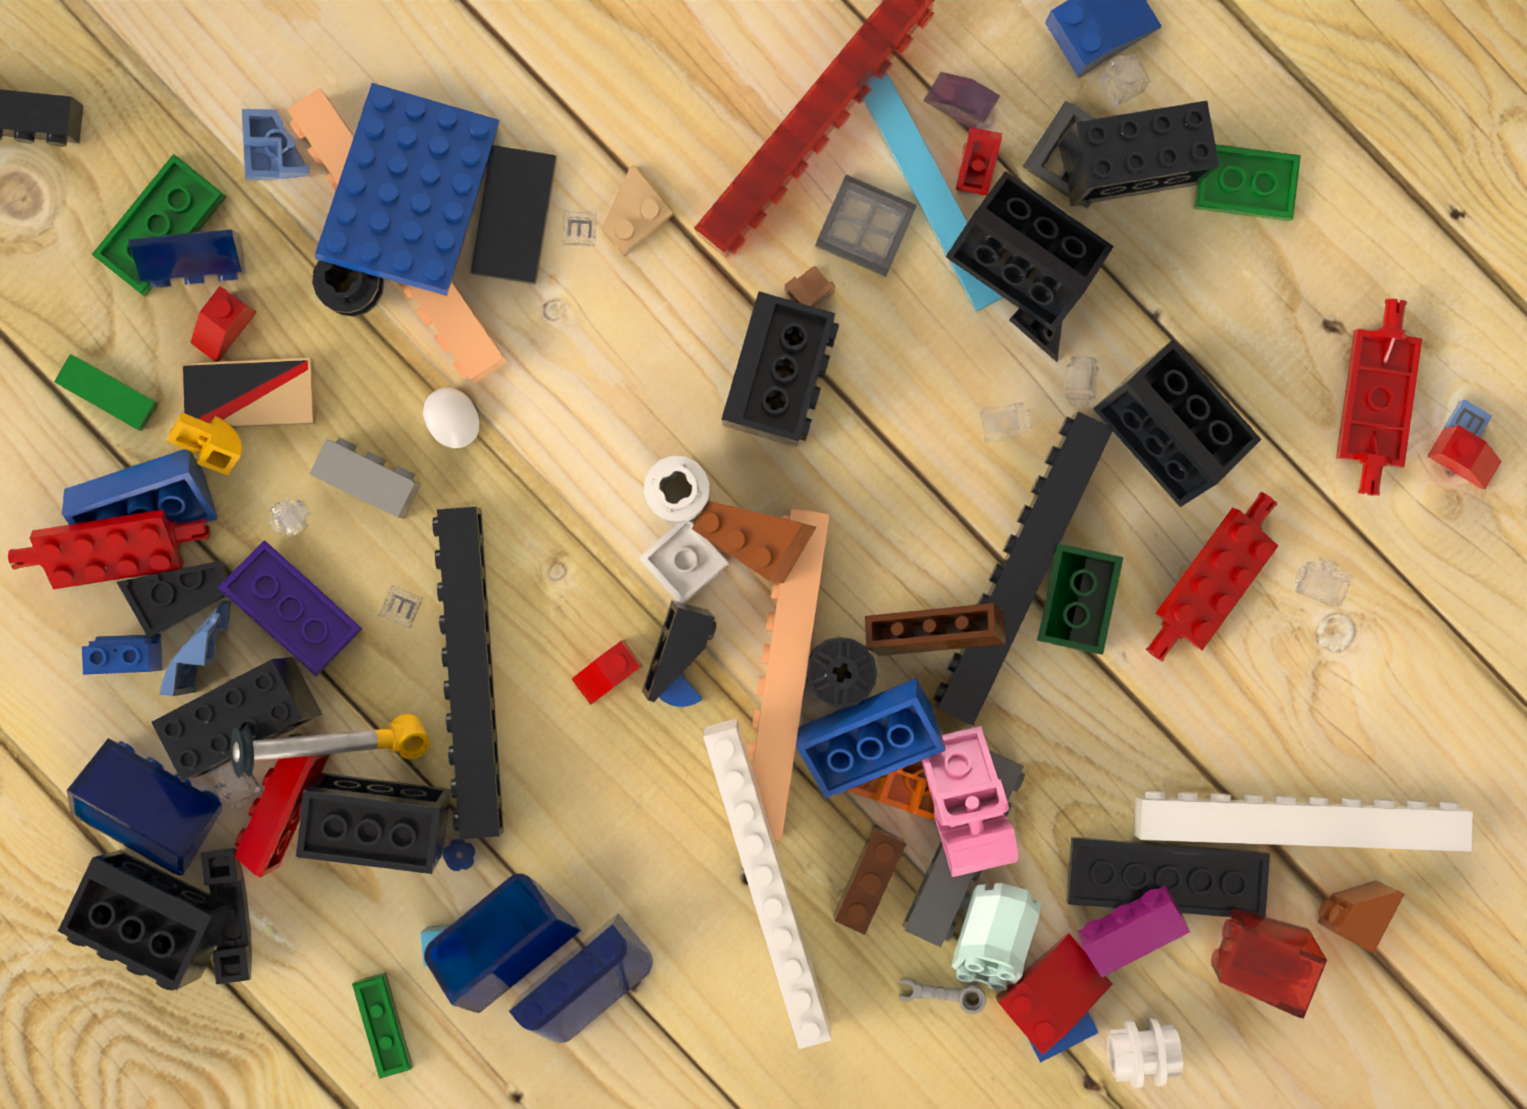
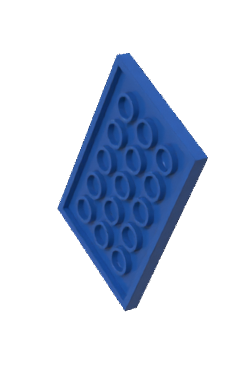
[315,83,499,296]

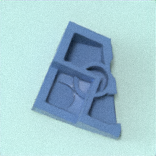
[242,109,310,180]

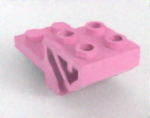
[921,726,1018,877]

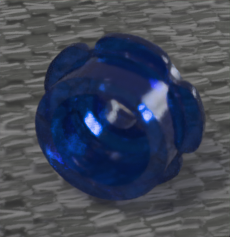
[443,839,476,871]

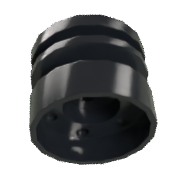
[806,637,877,708]

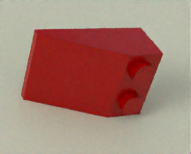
[995,933,1113,1055]

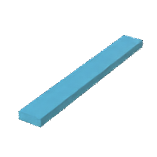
[855,67,1003,312]

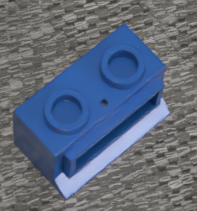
[82,634,162,675]

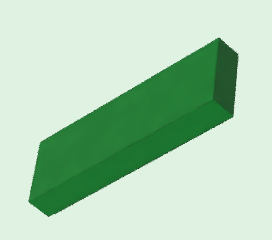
[54,354,158,431]
[352,972,413,1079]

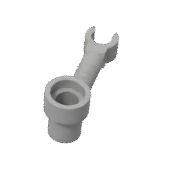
[898,977,986,1014]

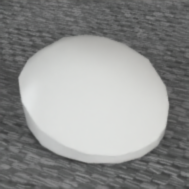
[423,388,479,448]

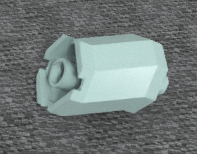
[952,883,1041,991]

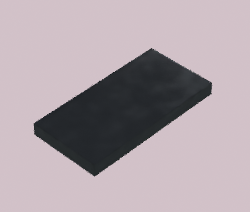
[471,145,557,285]

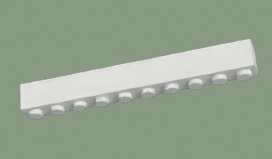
[703,718,831,1049]
[1134,791,1473,852]

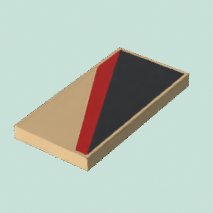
[180,358,316,427]

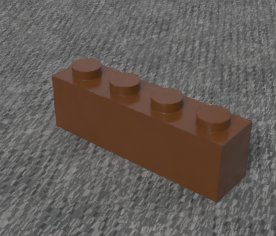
[865,603,1006,656]

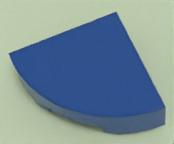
[659,674,703,707]

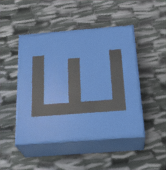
[1444,399,1492,437]

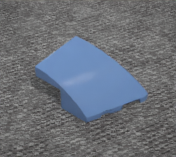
[160,601,231,696]

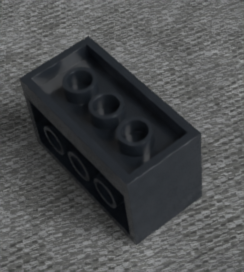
[1060,101,1219,206]
[945,171,1114,332]
[721,291,839,447]
[1093,340,1262,507]
[151,657,322,782]
[296,773,451,874]
[58,850,235,991]

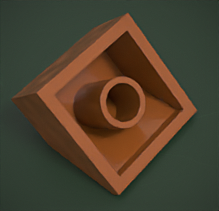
[1317,880,1405,954]

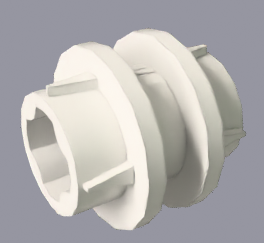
[644,456,710,523]
[1107,1018,1183,1089]

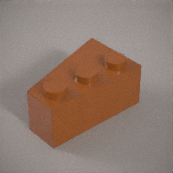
[692,501,817,583]

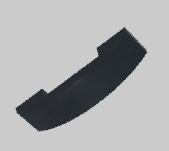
[201,848,252,984]

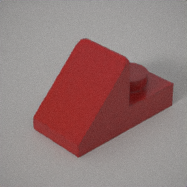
[956,127,1002,196]

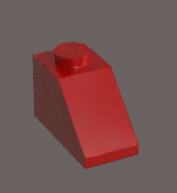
[190,286,256,362]
[1427,425,1502,489]
[572,640,643,705]

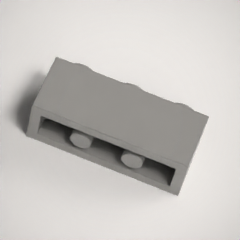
[309,437,421,519]

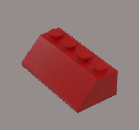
[234,733,330,878]

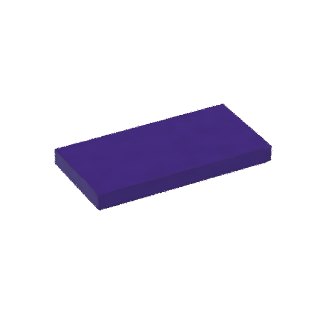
[217,540,362,677]

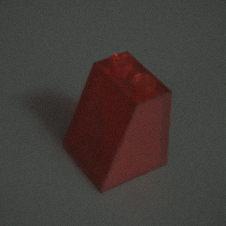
[1211,909,1327,1019]

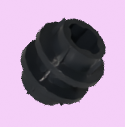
[312,260,384,317]

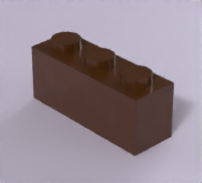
[833,825,906,935]

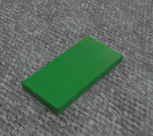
[92,154,227,297]

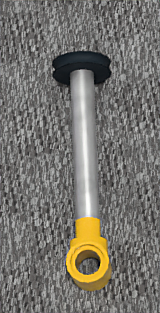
[230,713,431,778]

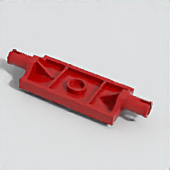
[1336,298,1423,496]
[1145,492,1278,662]
[8,510,210,590]

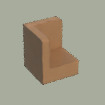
[784,266,836,307]

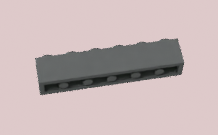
[902,750,1025,947]

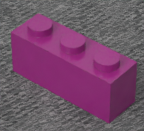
[1078,886,1190,977]

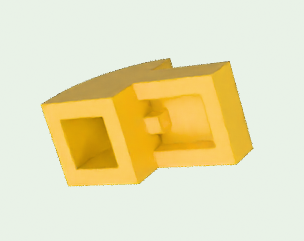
[167,412,242,476]

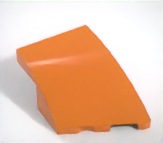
[846,761,935,821]

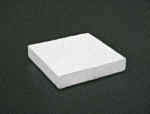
[639,520,731,604]

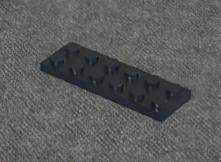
[1066,837,1270,920]

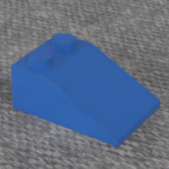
[1045,0,1162,77]

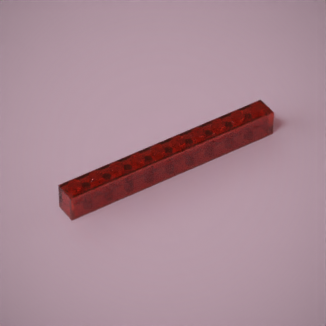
[694,0,935,258]

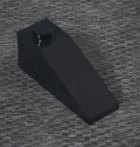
[642,600,716,702]

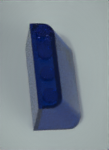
[67,738,222,876]
[424,873,582,1014]
[509,913,653,1044]

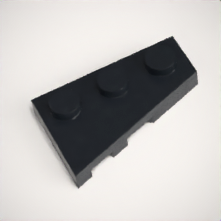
[117,561,229,639]

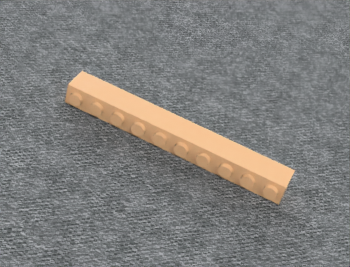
[287,88,507,384]
[748,508,830,841]

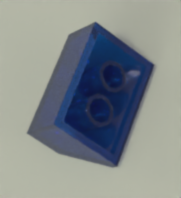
[128,229,246,289]

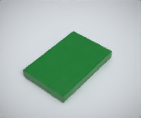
[1194,144,1301,221]

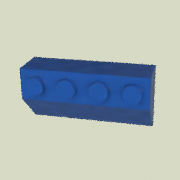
[62,449,217,525]
[796,678,945,798]

